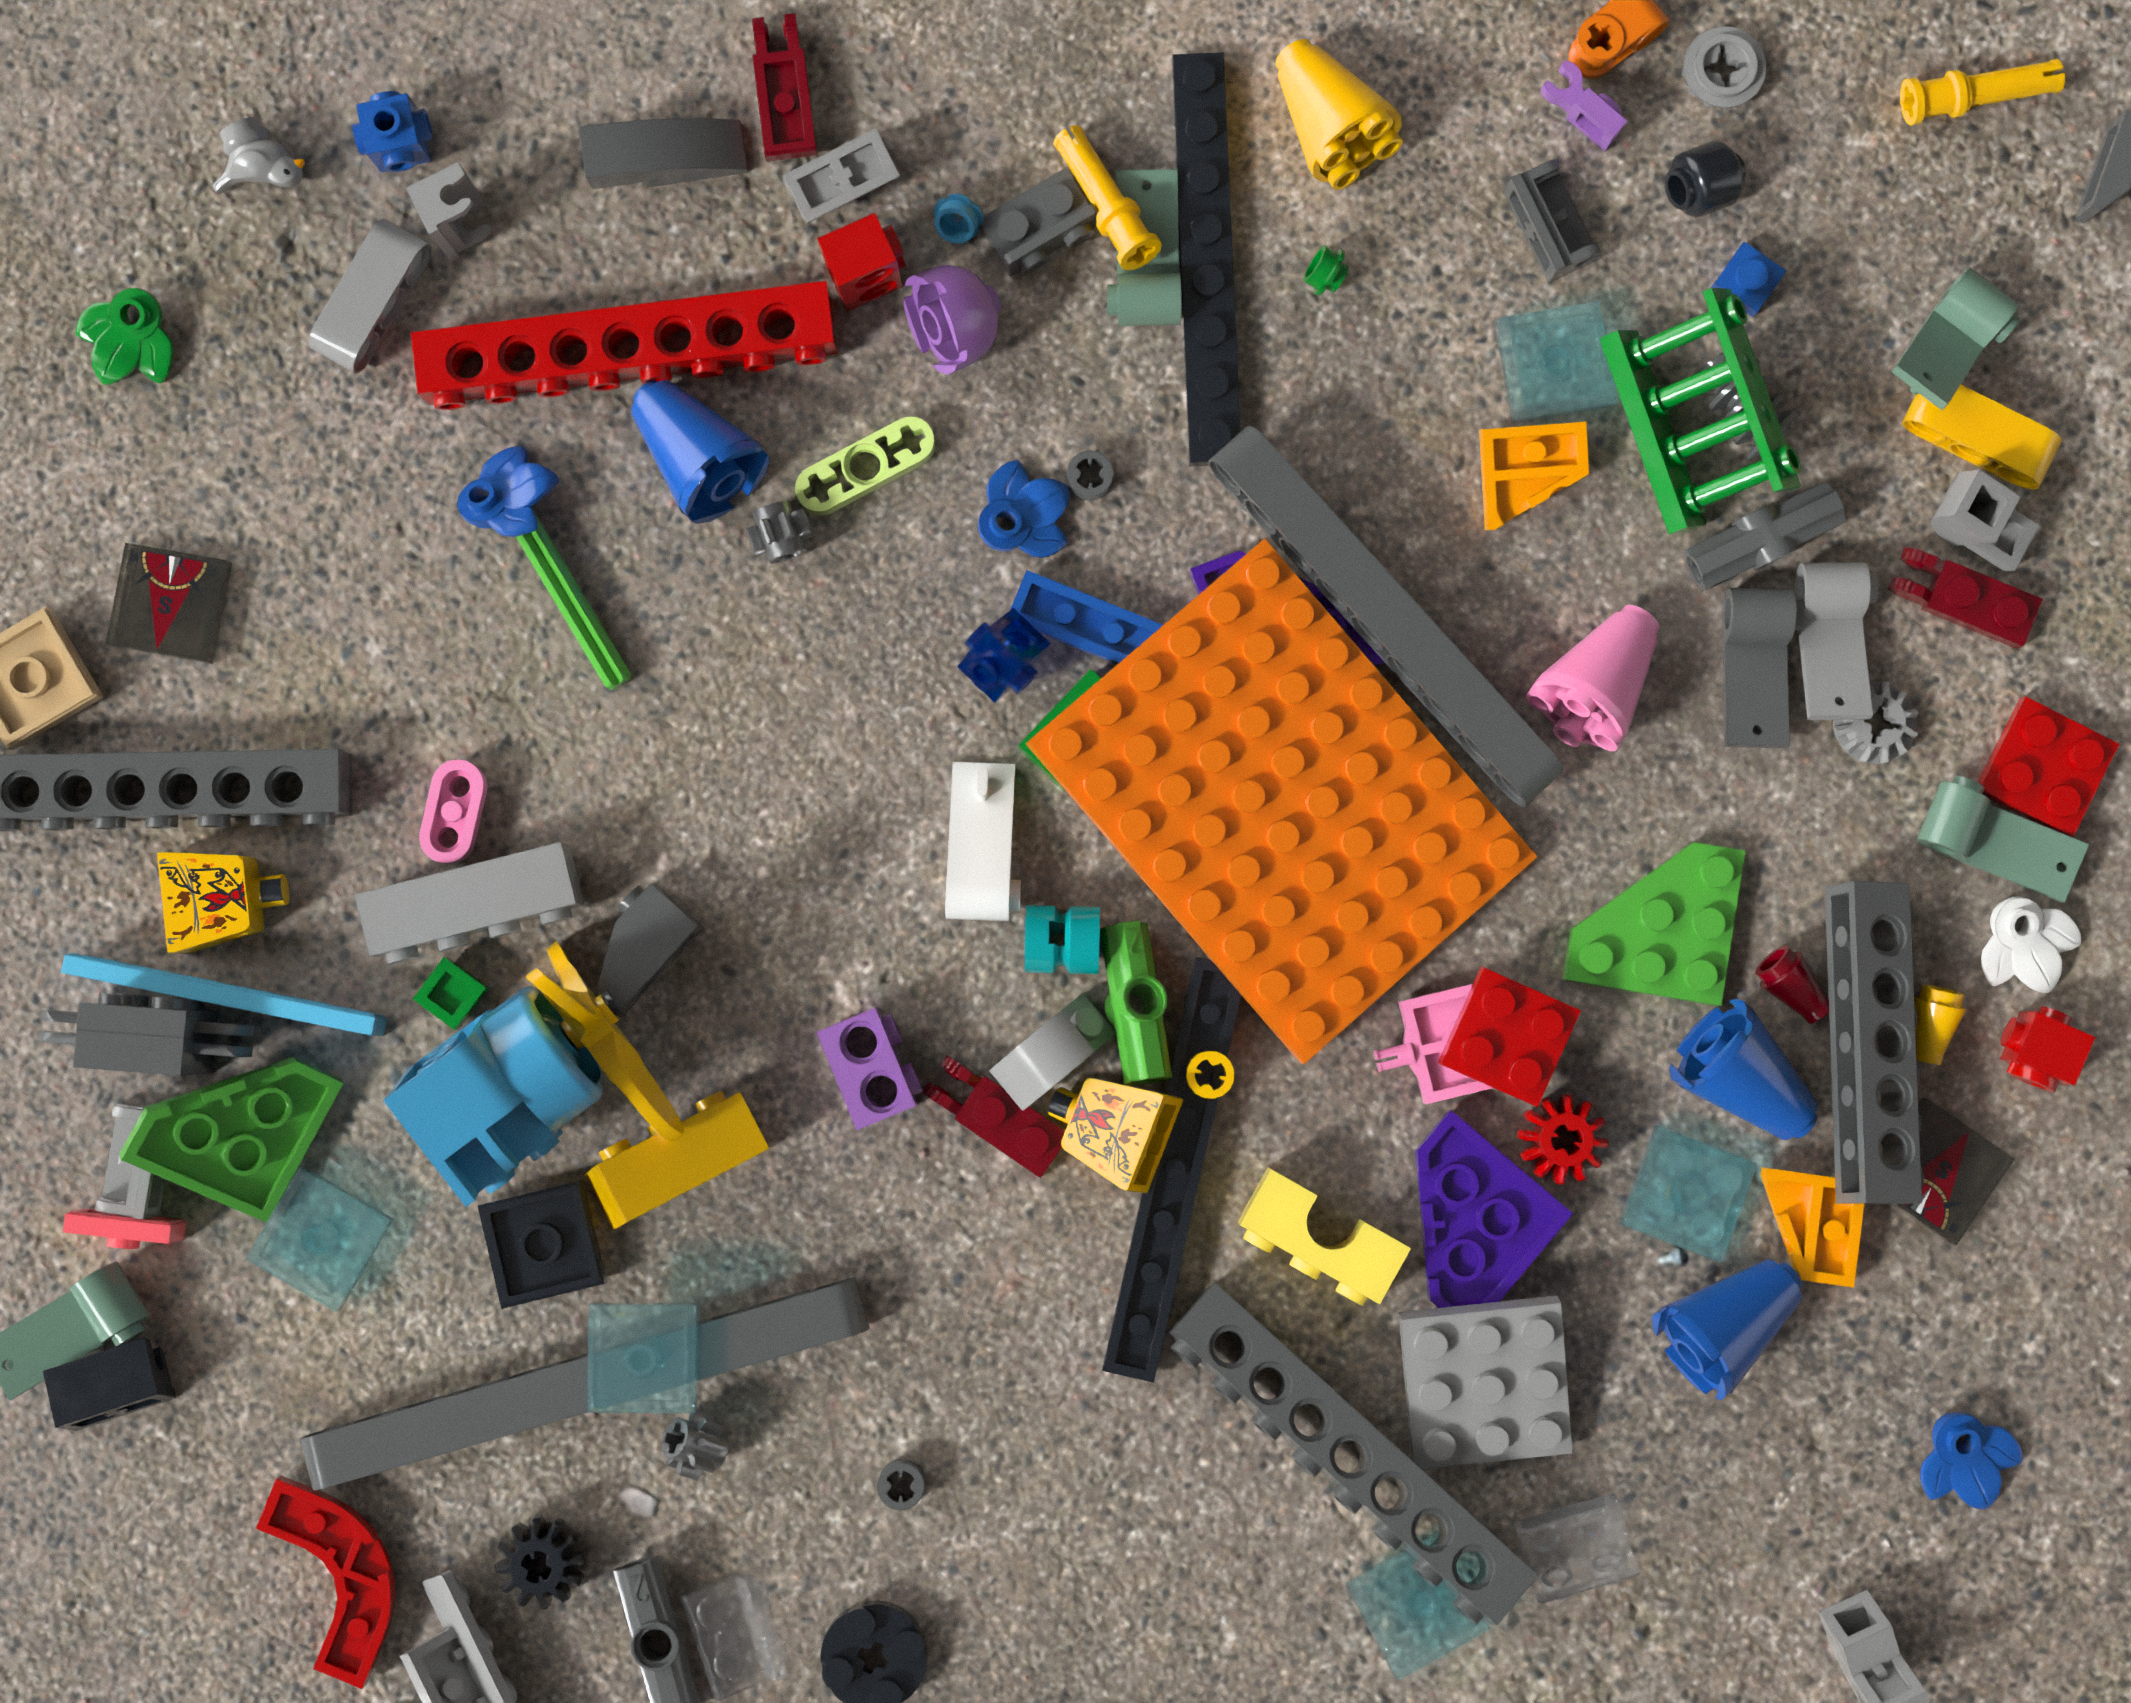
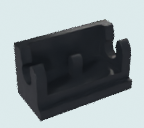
[43,1338,176,1431]

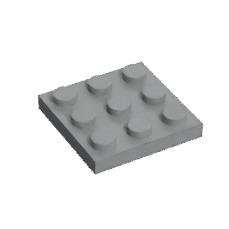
[1399,1296,1572,1469]

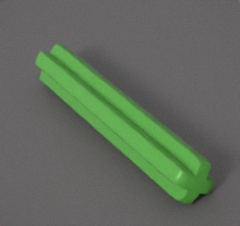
[516,508,631,690]

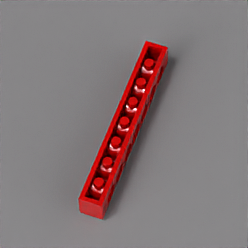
[410,281,838,410]

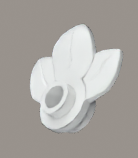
[1981,896,2081,993]

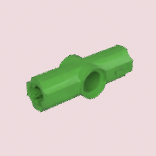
[1100,921,1172,1086]

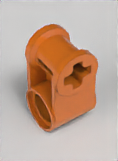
[1568,0,1671,79]

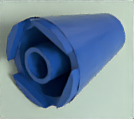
[631,380,770,524]
[1669,999,1818,1140]
[1652,1259,1802,1400]

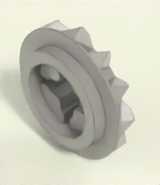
[1681,26,1766,111]
[1833,681,1919,764]

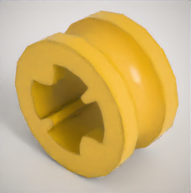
[1186,1051,1234,1099]

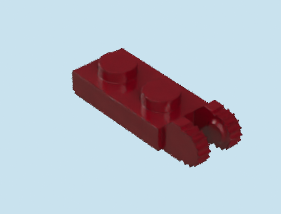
[752,13,818,162]
[1888,547,2043,649]
[922,1055,1065,1179]

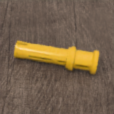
[1900,59,2065,126]
[1053,125,1162,270]

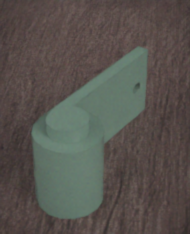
[1107,169,1181,326]
[1891,266,2020,410]
[1916,776,2089,903]
[0,1261,149,1401]

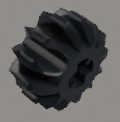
[495,1515,588,1610]

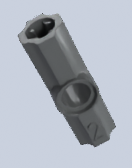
[1683,482,1847,592]
[613,1555,701,1703]

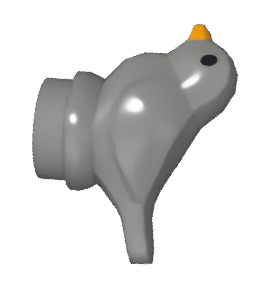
[213,117,305,194]

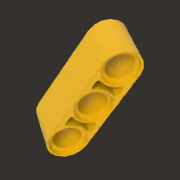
[1902,385,2062,490]

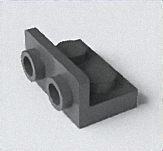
[979,167,1098,277]

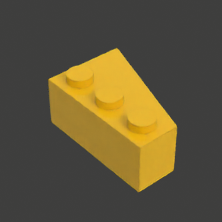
[584,1090,769,1231]

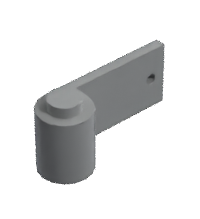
[1795,562,1878,720]

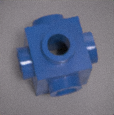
[352,91,433,173]

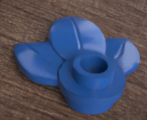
[457,446,559,537]
[978,460,1070,558]
[1920,1412,2023,1510]

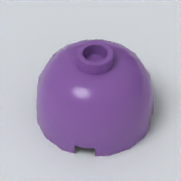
[904,265,1001,375]

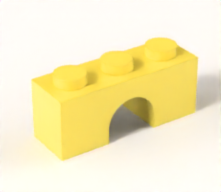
[1237,1167,1411,1306]

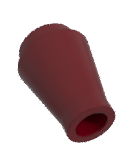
[1755,946,1829,1024]

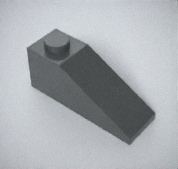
[594,883,704,1025]

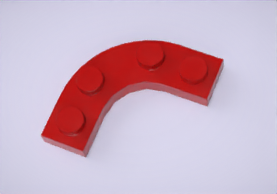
[255,1475,395,1689]

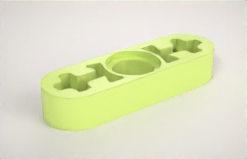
[795,417,935,516]

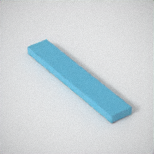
[61,953,388,1036]

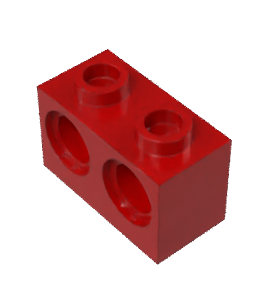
[817,213,907,312]

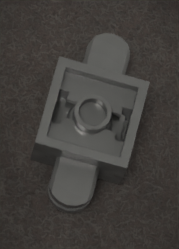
[39,993,255,1076]

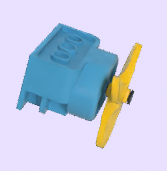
[383,941,684,1207]

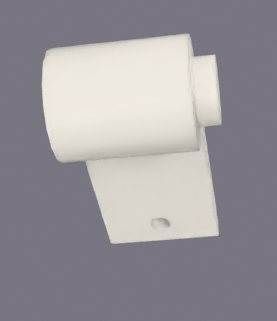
[945,762,1021,921]

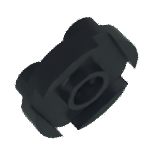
[820,1600,928,1703]

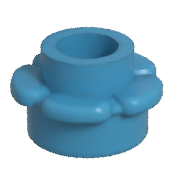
[934,193,984,244]

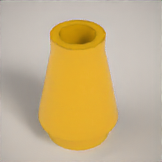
[1914,984,1967,1065]

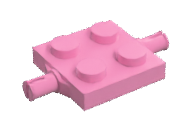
[1374,984,1492,1104]

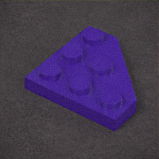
[1415,1110,1573,1308]

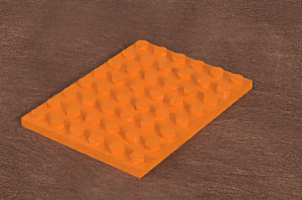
[1026,538,1537,1064]

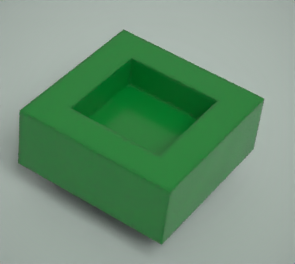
[413,957,490,1030]

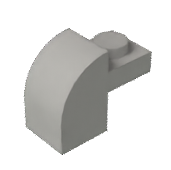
[1931,469,2040,572]
[989,993,1116,1111]
[1819,1590,1930,1703]

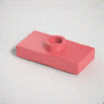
[63,1208,187,1249]

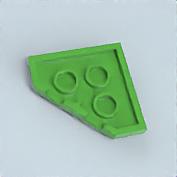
[1562,842,1746,1006]
[119,1057,344,1223]

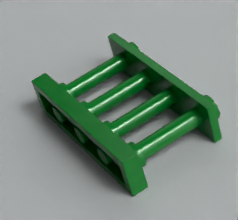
[1599,288,1802,534]

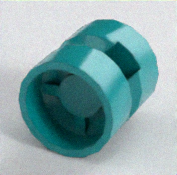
[1024,905,1100,974]

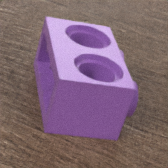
[816,1008,923,1130]

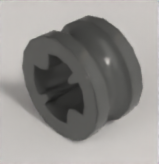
[1067,450,1114,501]
[877,1459,926,1511]

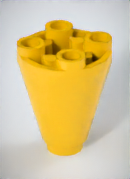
[1275,39,1403,190]

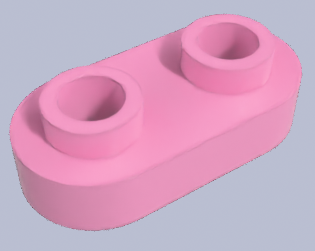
[419,759,488,864]

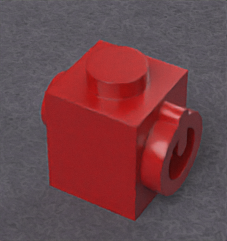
[2000,1006,2096,1093]

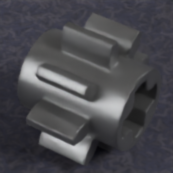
[745,501,813,564]
[662,1409,729,1481]

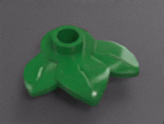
[75,288,174,385]

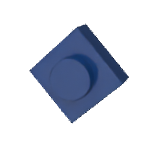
[1711,242,1787,317]

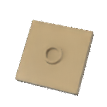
[0,606,104,751]

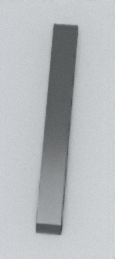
[1208,426,1564,807]

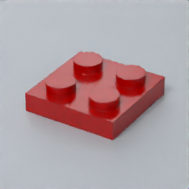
[1978,696,2120,837]
[1438,966,1581,1107]

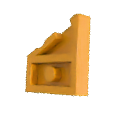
[1479,422,1589,530]
[1760,1167,1864,1288]

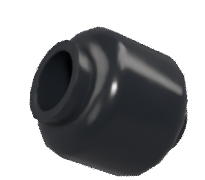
[1664,141,1746,218]

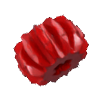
[1517,1094,1609,1184]

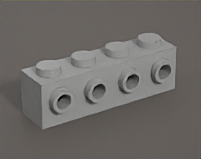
[354,842,585,965]

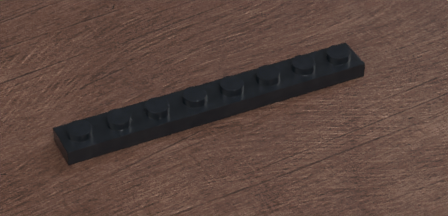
[1172,52,1240,467]
[1102,957,1241,1383]

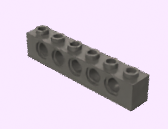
[1825,881,1924,1204]

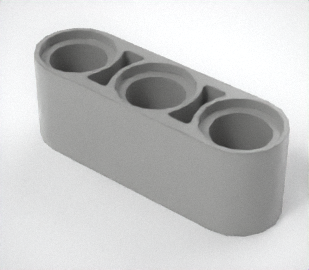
[308,218,432,374]

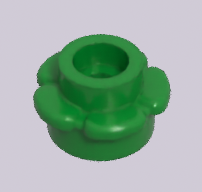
[1303,245,1349,296]

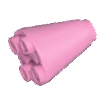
[1526,605,1660,751]

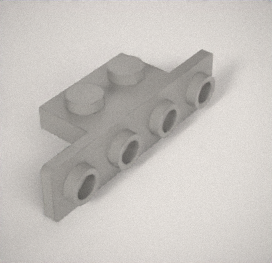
[400,1570,517,1703]

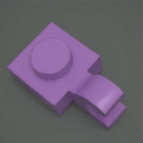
[1541,60,1627,152]

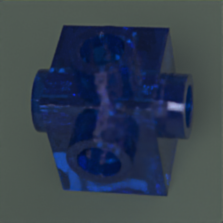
[957,607,1051,703]

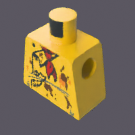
[157,852,290,954]
[1048,1077,1183,1193]

